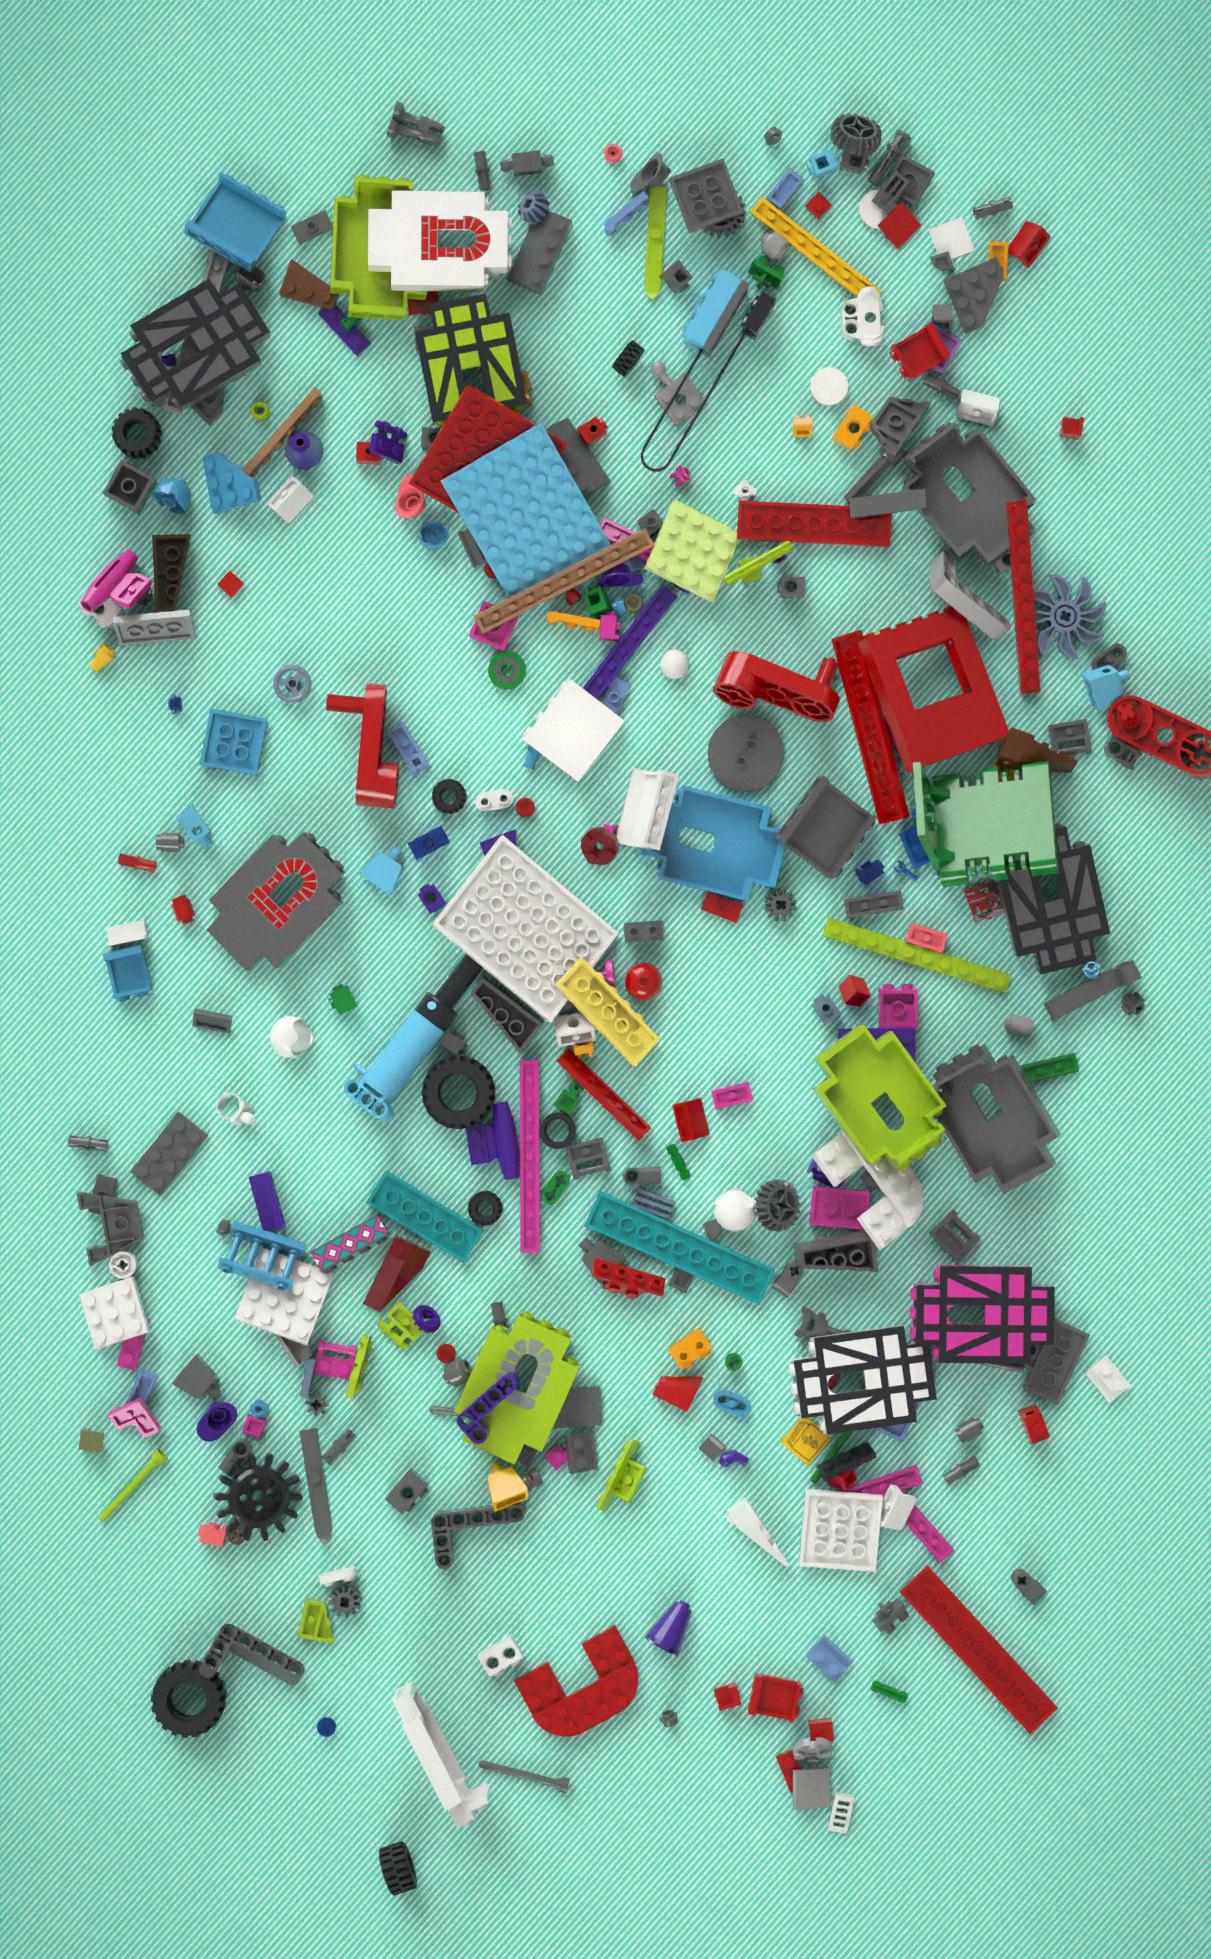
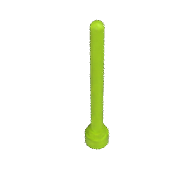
[99,1448,168,1522]

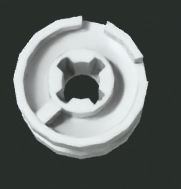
[109,1251,138,1279]

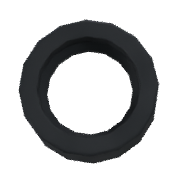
[540,1113,576,1149]

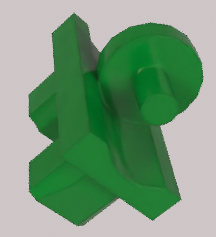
[748,255,785,290]

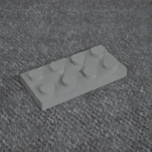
[113,610,196,646]

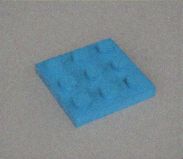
[200,708,268,776]

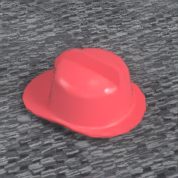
[395,474,426,518]

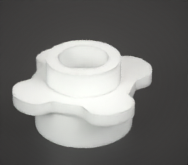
[734,480,757,501]

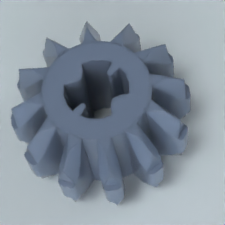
[517,190,550,225]

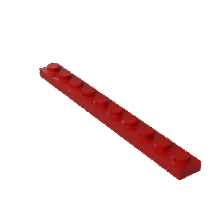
[1006,500,1040,694]

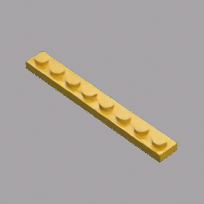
[750,197,882,297]

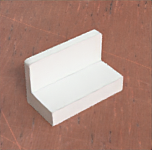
[956,389,1000,426]
[267,476,314,524]
[106,920,148,947]
[880,1484,917,1530]

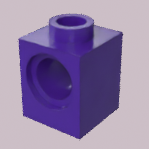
[418,883,447,914]

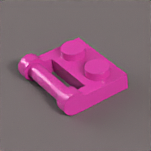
[314,1339,357,1380]

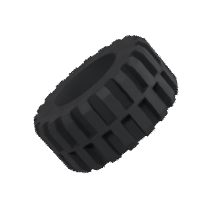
[422,1056,495,1129]
[151,1660,227,1738]

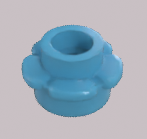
[612,597,626,616]
[1082,961,1101,979]
[250,1399,269,1418]

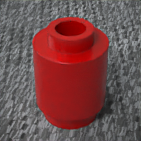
[171,895,196,925]

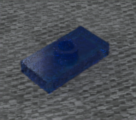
[407,826,450,860]

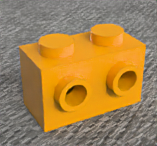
[668,1327,713,1369]

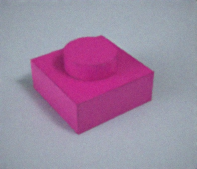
[544,1443,567,1471]

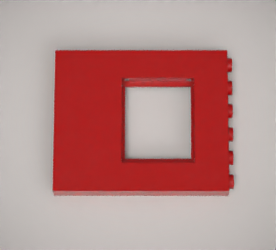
[858,606,1009,773]

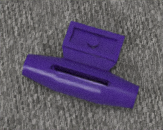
[465,1101,520,1180]

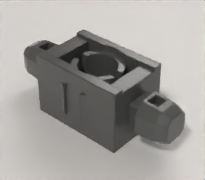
[500,150,554,176]

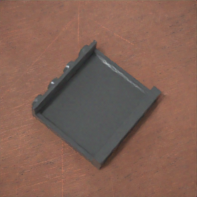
[775,776,877,879]

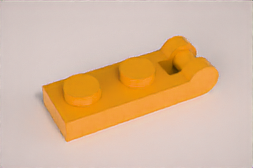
[547,611,601,632]

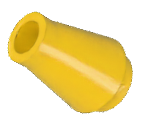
[89,644,116,673]

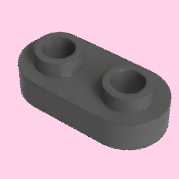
[1091,643,1127,670]

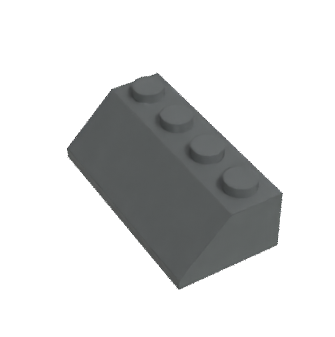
[507,212,572,296]
[545,418,611,498]

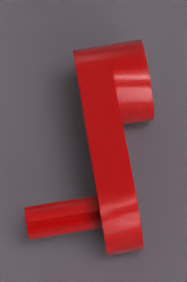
[713,651,840,722]
[326,683,399,809]
[1107,695,1211,780]

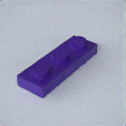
[318,305,371,356]

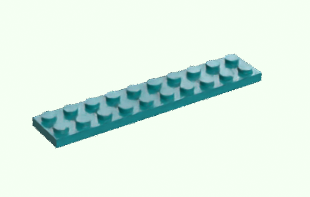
[584,1191,775,1305]

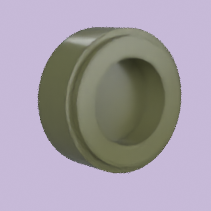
[624,593,643,613]

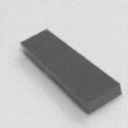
[849,488,928,519]

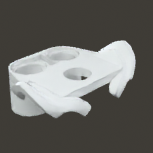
[840,286,885,346]

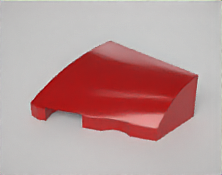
[652,1376,703,1412]

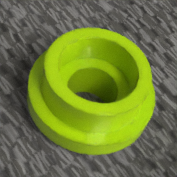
[251,401,270,421]

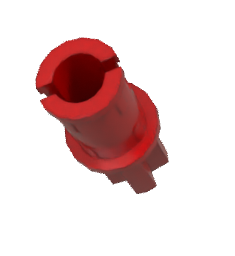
[118,853,157,873]

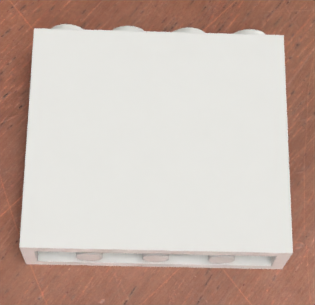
[523,679,625,783]
[616,768,679,850]

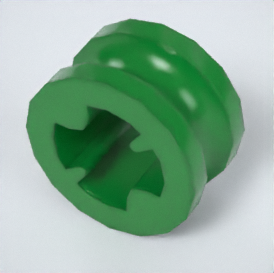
[725,1353,742,1371]

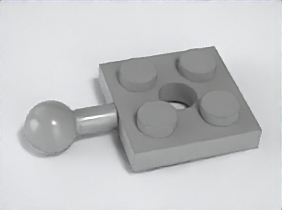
[650,361,707,427]

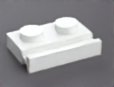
[1084,1355,1131,1403]

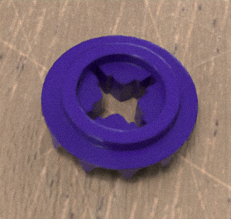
[412,1305,441,1334]

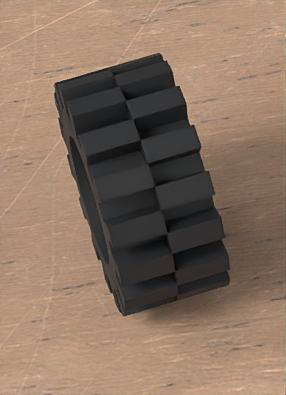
[612,340,645,377]
[432,779,467,814]
[468,1191,503,1226]

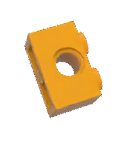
[832,404,873,452]

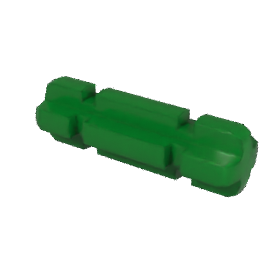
[666,1144,691,1180]
[870,1680,908,1703]

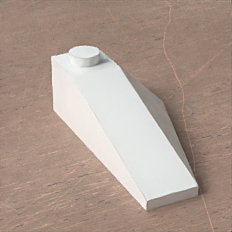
[726,1497,789,1566]

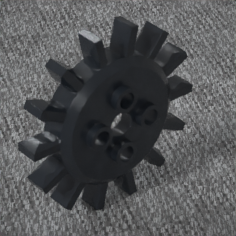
[213,1452,303,1541]

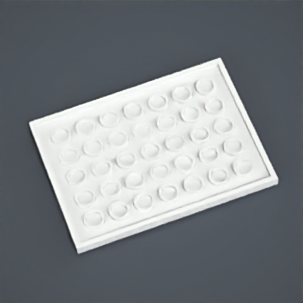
[432,835,619,1023]

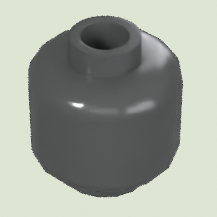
[443,1358,472,1387]

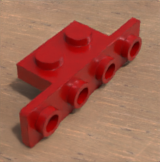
[592,1258,665,1299]

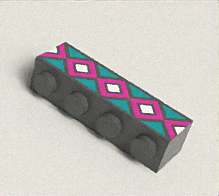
[310,1214,390,1273]

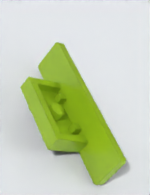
[597,1439,648,1511]

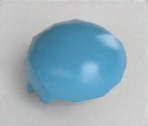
[419,521,448,550]

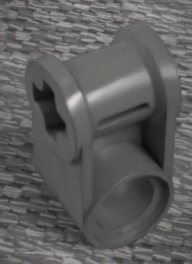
[1104,739,1143,770]
[771,1260,803,1298]
[1011,1568,1047,1605]

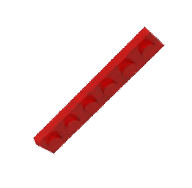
[556,1048,651,1141]

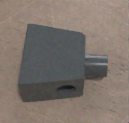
[578,1237,626,1284]
[172,1354,221,1400]

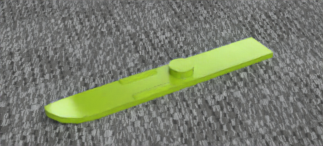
[644,187,667,299]

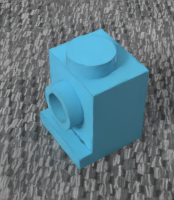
[807,149,838,178]

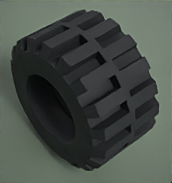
[111,407,162,459]
[379,1841,417,1896]

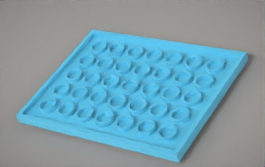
[441,423,611,598]

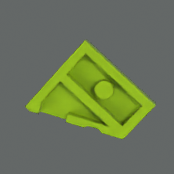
[297,1598,334,1644]

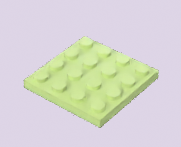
[644,500,739,603]

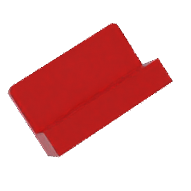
[1008,221,1051,268]
[672,1098,710,1142]

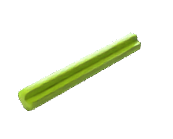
[724,541,793,586]

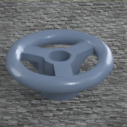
[273,665,312,703]

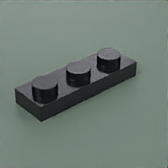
[816,1442,877,1482]

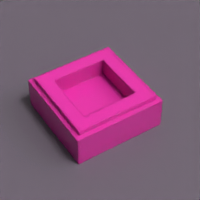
[242,1414,267,1438]

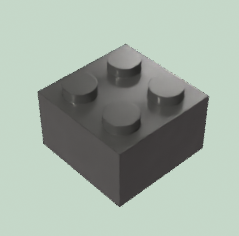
[103,460,157,515]

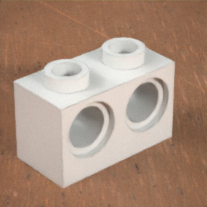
[478,1634,523,1677]

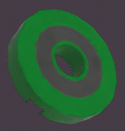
[488,651,526,690]

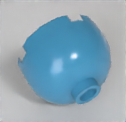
[152,478,191,514]

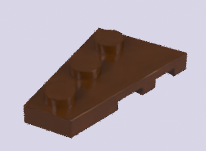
[279,259,339,312]

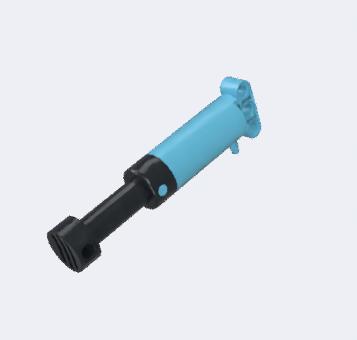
[344,954,483,1122]

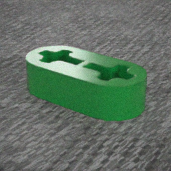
[542,1171,569,1205]

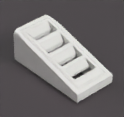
[828,1792,854,1834]

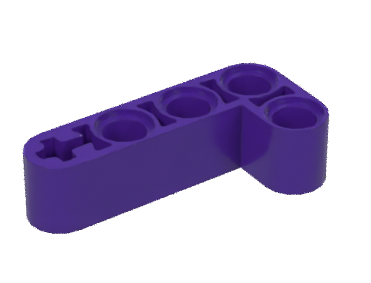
[457,1372,520,1444]

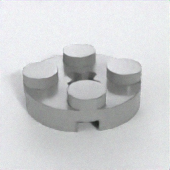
[793,1738,832,1765]

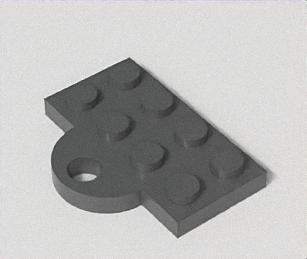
[1023,1318,1090,1405]

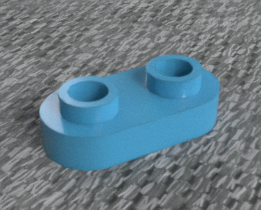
[713,1390,751,1417]

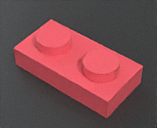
[905,923,948,953]

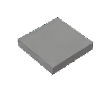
[793,1767,830,1810]

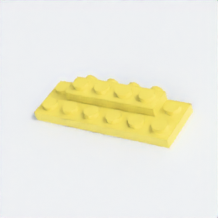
[555,957,660,1067]

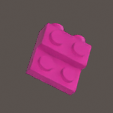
[878,984,918,1028]

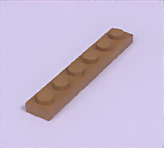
[243,387,323,478]

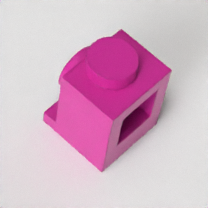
[600,612,620,641]

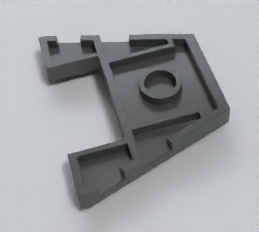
[77,1191,144,1266]

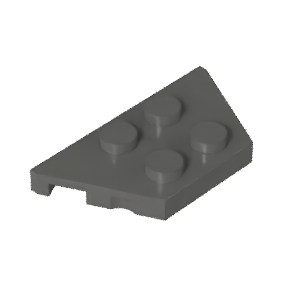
[870,397,931,460]

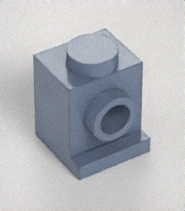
[812,994,841,1025]

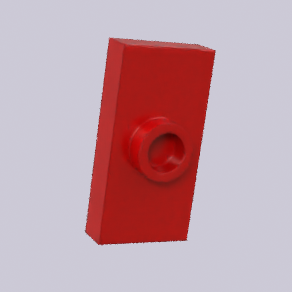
[701,892,743,923]

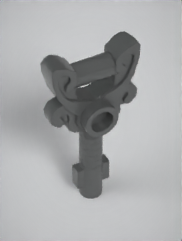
[794,1306,853,1338]

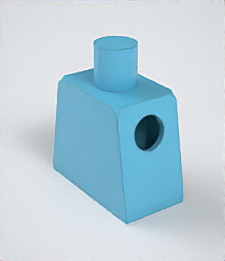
[1082,665,1130,711]
[176,805,214,849]
[360,847,403,895]

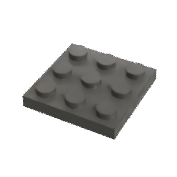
[669,158,743,234]

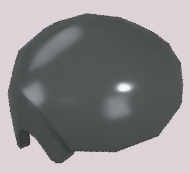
[235,267,266,292]

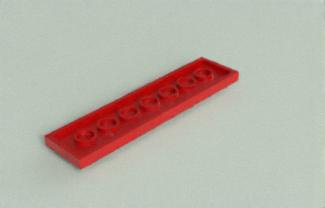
[737,500,892,547]

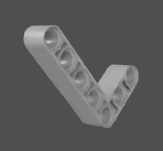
[930,550,1011,640]

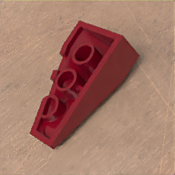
[363,1235,431,1312]

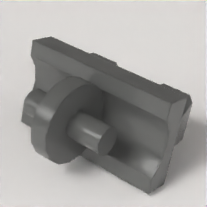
[872,1597,909,1635]

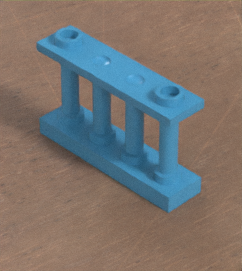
[218,1221,307,1291]

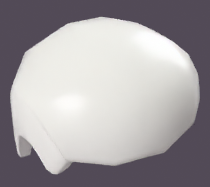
[660,648,689,679]

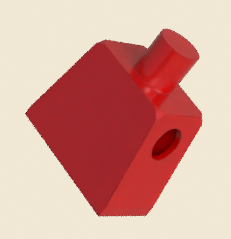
[1017,1404,1050,1445]

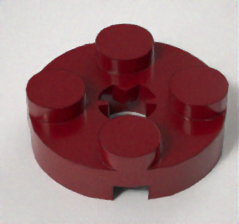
[581,827,619,865]

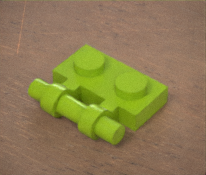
[377,1301,424,1351]

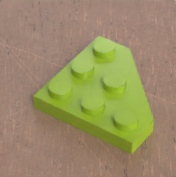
[346,1335,373,1399]

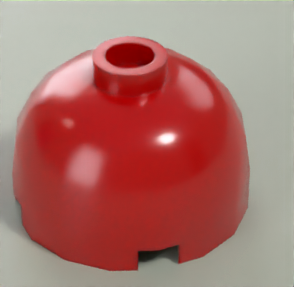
[625,962,663,1001]

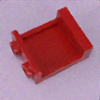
[889,322,951,382]
[747,1673,804,1723]

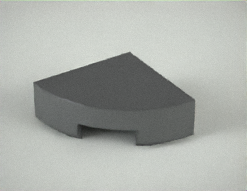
[930,251,954,272]
[703,1218,722,1241]

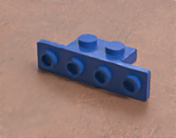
[899,807,940,880]

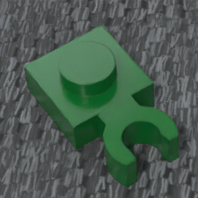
[553,1080,584,1116]

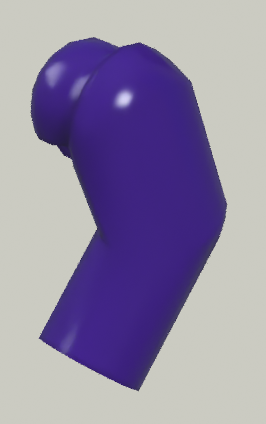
[719,1450,749,1467]

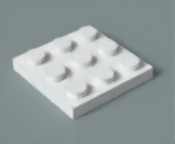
[79,1277,150,1350]

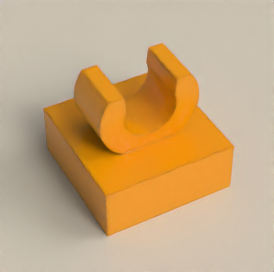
[793,414,813,438]
[573,1041,594,1059]

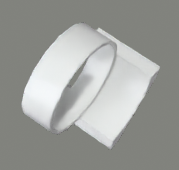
[216,1093,255,1126]

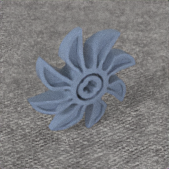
[1033,575,1106,659]

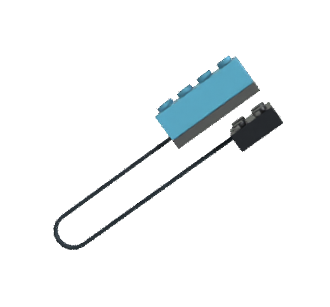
[641,269,776,472]

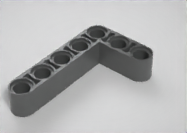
[1044,960,1142,1021]
[431,1503,525,1569]
[199,1624,305,1685]

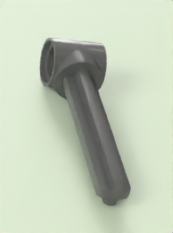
[844,448,906,503]

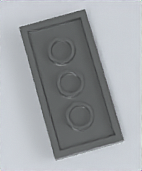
[130,1112,209,1196]

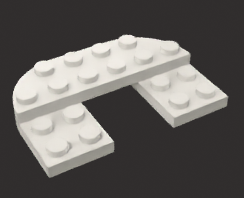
[811,1132,923,1250]

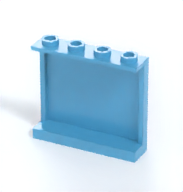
[184,172,287,273]

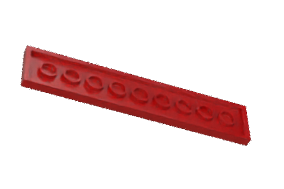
[831,630,910,824]
[899,1565,1058,1734]

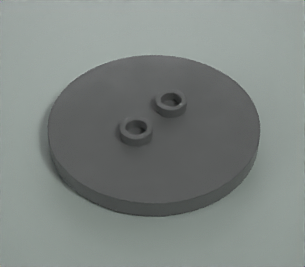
[708,715,784,792]

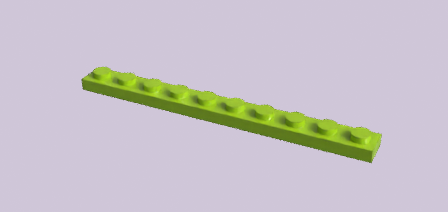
[822,917,1011,993]

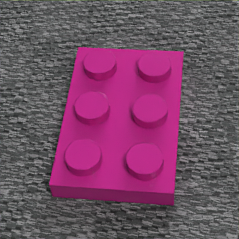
[809,1186,870,1230]

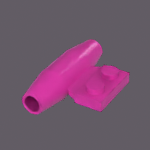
[80,550,152,612]

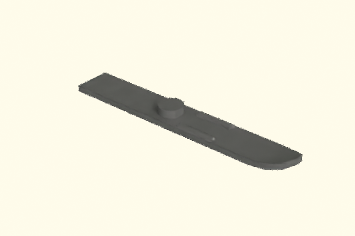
[299,1428,332,1543]

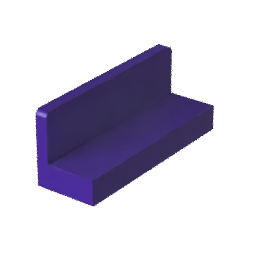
[249,1171,286,1231]

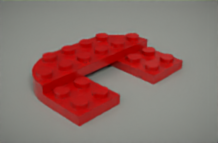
[514,1625,638,1737]

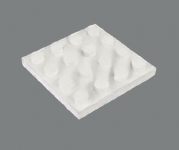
[235,1248,334,1345]
[799,1489,883,1572]

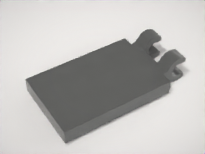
[553,1386,602,1429]

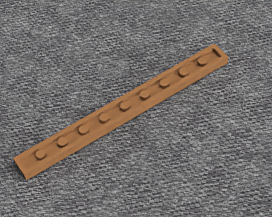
[474,528,654,633]

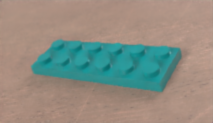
[366,1170,484,1263]

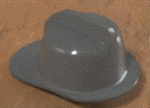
[630,153,671,192]

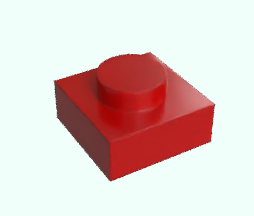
[805,192,832,220]

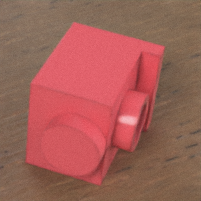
[198,1522,228,1547]

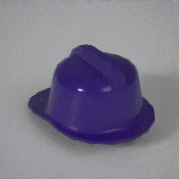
[598,563,644,588]
[196,1402,238,1442]

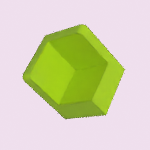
[738,556,762,585]

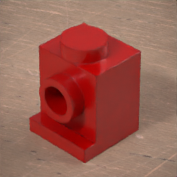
[577,416,608,447]

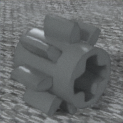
[1121,991,1145,1016]
[305,1391,329,1416]

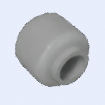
[760,232,789,260]

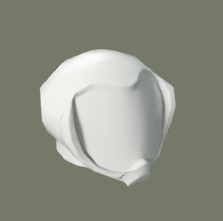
[269,1016,314,1059]
[714,1187,756,1232]

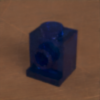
[853,859,885,887]

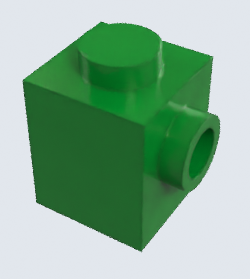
[328,984,358,1015]

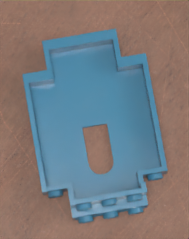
[638,785,786,901]

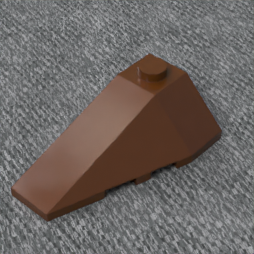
[995,727,1078,773]

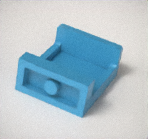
[103,945,153,1002]

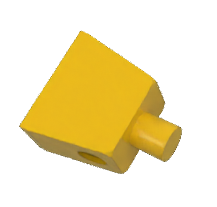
[487,1463,529,1512]

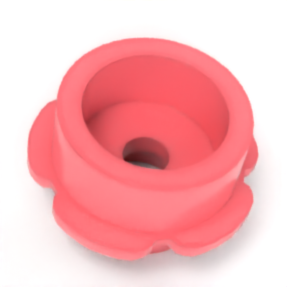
[604,144,623,163]

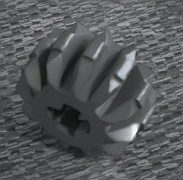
[764,889,797,921]
[329,1584,362,1618]

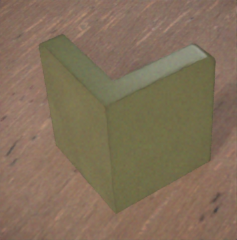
[79,1428,105,1452]

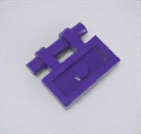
[369,420,408,464]

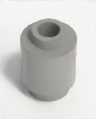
[1004,1014,1034,1036]

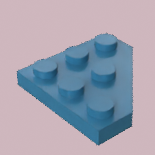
[202,453,262,514]

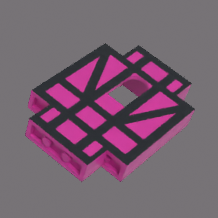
[910,1265,1055,1364]

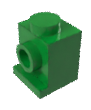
[583,586,614,618]

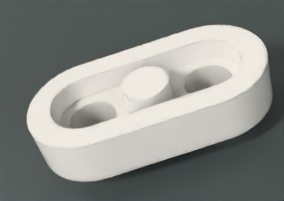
[475,789,513,812]
[318,1567,357,1586]

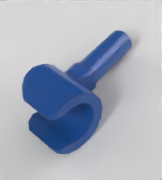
[893,861,918,881]

